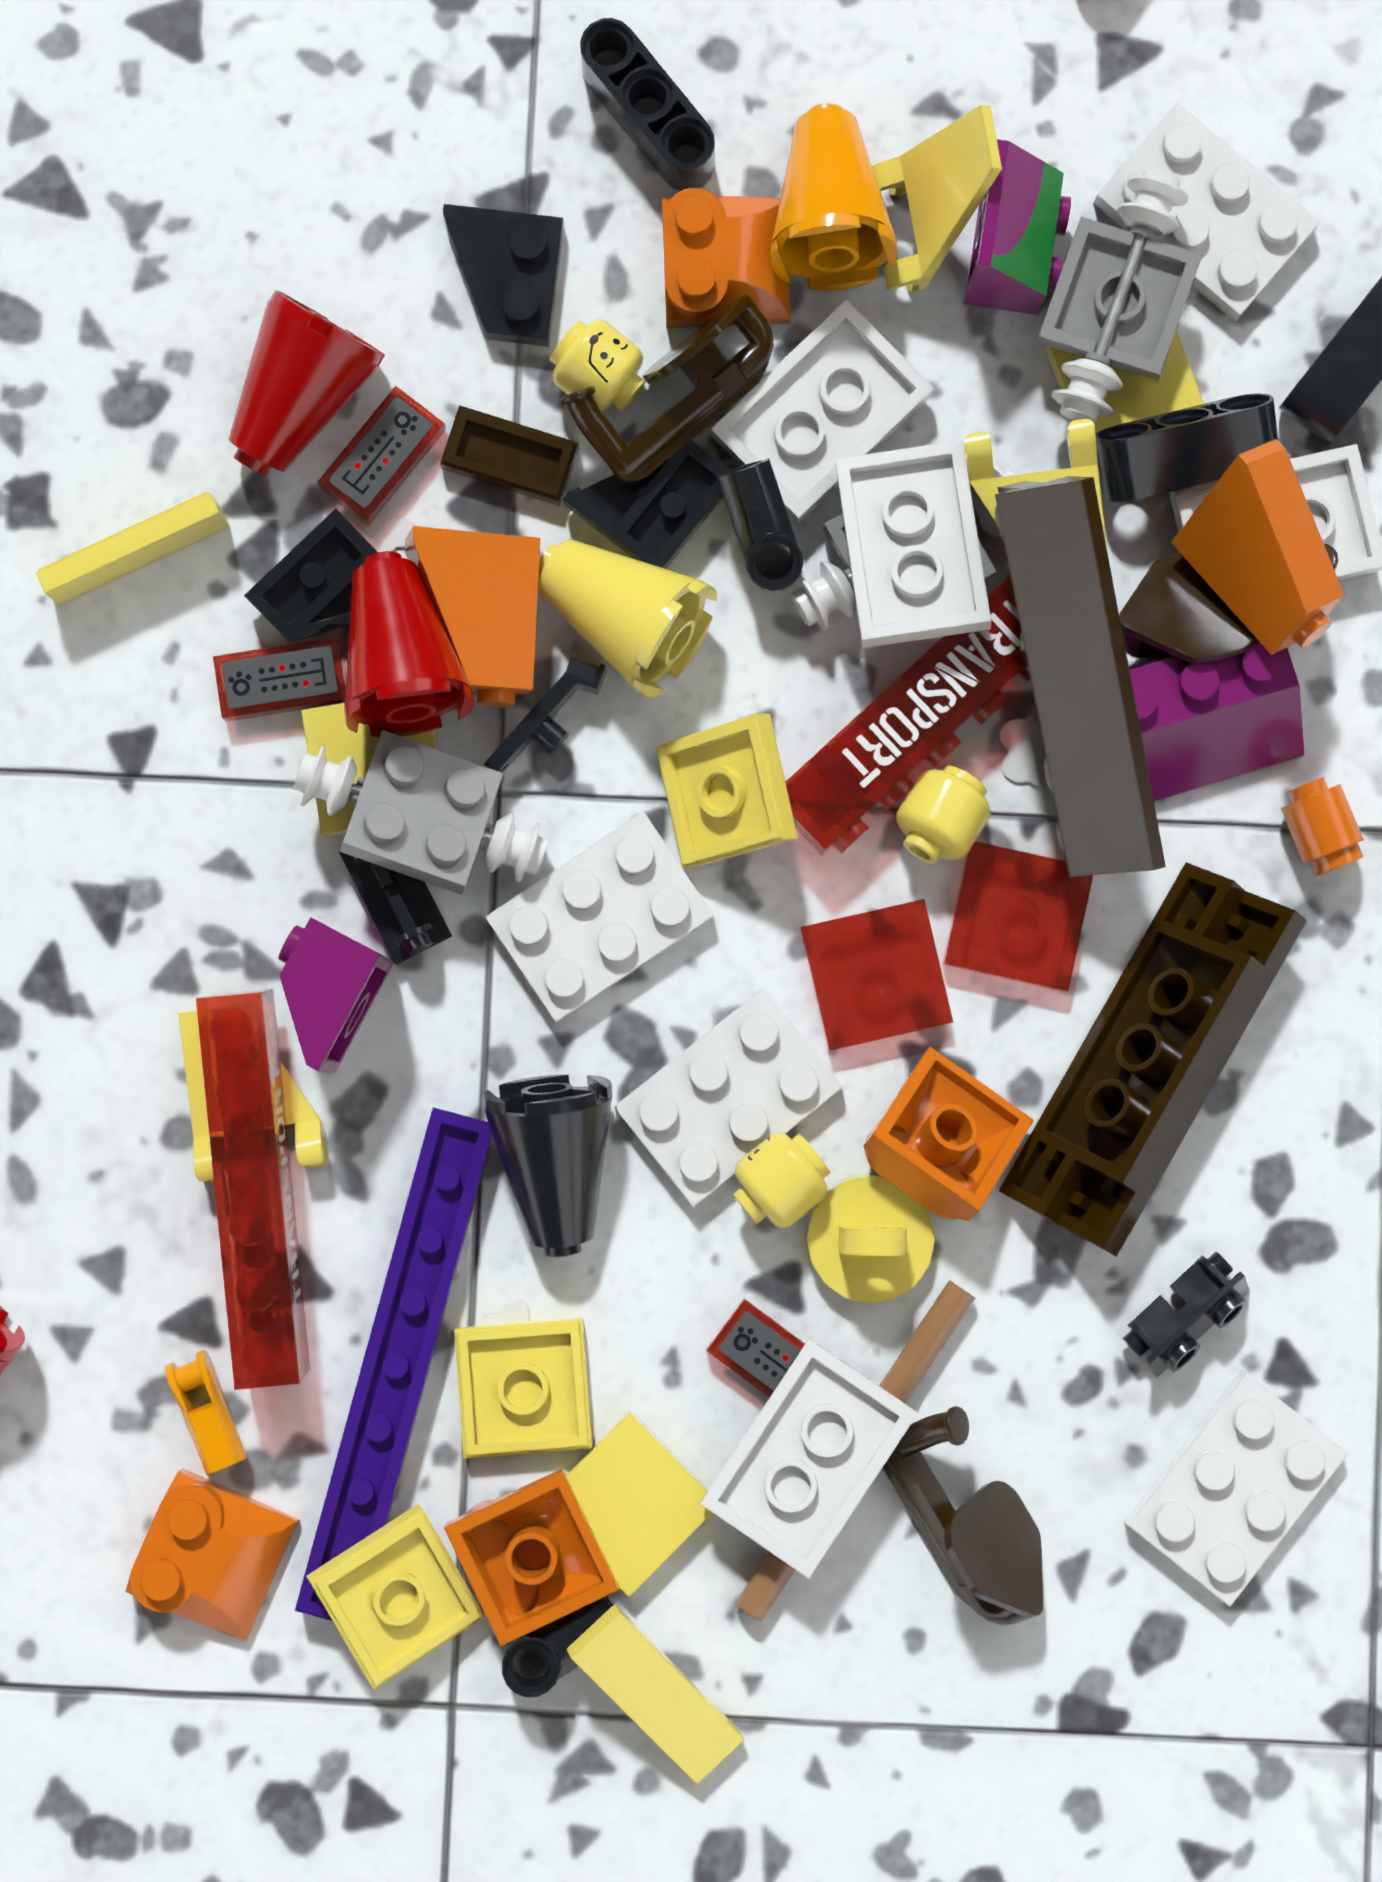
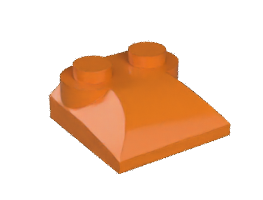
[662,188,791,328]
[863,1046,1034,1221]
[125,1468,299,1641]
[444,1469,619,1646]

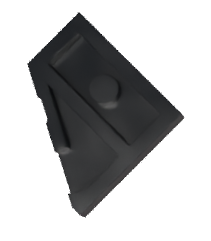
[443,204,564,347]
[563,440,730,569]
[244,508,378,643]

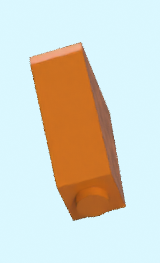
[1171,439,1344,655]
[405,526,540,708]

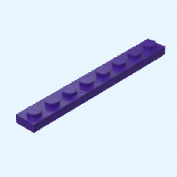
[295,1107,493,1621]

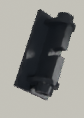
[339,852,453,965]
[1122,1251,1250,1377]

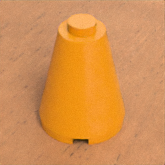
[770,103,898,291]

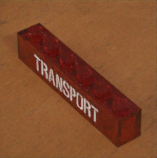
[785,579,1031,856]
[196,989,310,1390]

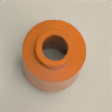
[1280,777,1364,876]

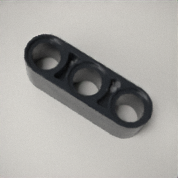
[580,18,715,191]
[1278,276,1382,446]
[1096,393,1278,502]

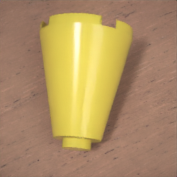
[538,539,717,698]

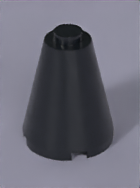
[482,1074,612,1257]

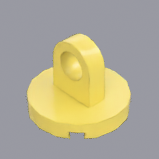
[806,1175,935,1304]

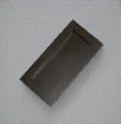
[440,405,579,507]

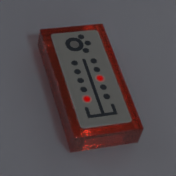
[317,385,446,526]
[213,637,346,722]
[706,1298,805,1398]

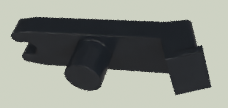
[484,657,607,773]

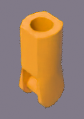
[165,1350,247,1475]

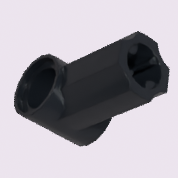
[717,458,803,591]
[502,1596,613,1697]

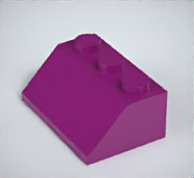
[1129,637,1305,802]

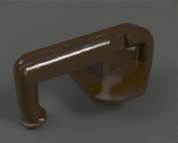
[560,293,774,482]
[1119,544,1339,664]
[883,1406,1043,1625]

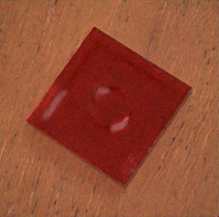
[942,841,1093,993]
[800,899,954,1051]

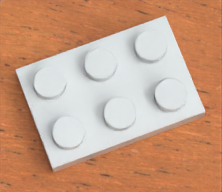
[1093,102,1320,322]
[710,300,934,524]
[835,440,991,648]
[1169,444,1382,580]
[485,811,714,1023]
[614,987,843,1207]
[700,1338,918,1579]
[1124,1370,1348,1607]

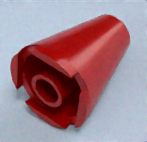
[228,290,385,476]
[344,551,475,737]

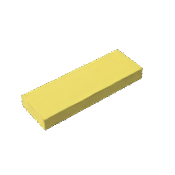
[36,491,230,605]
[567,1604,745,1784]

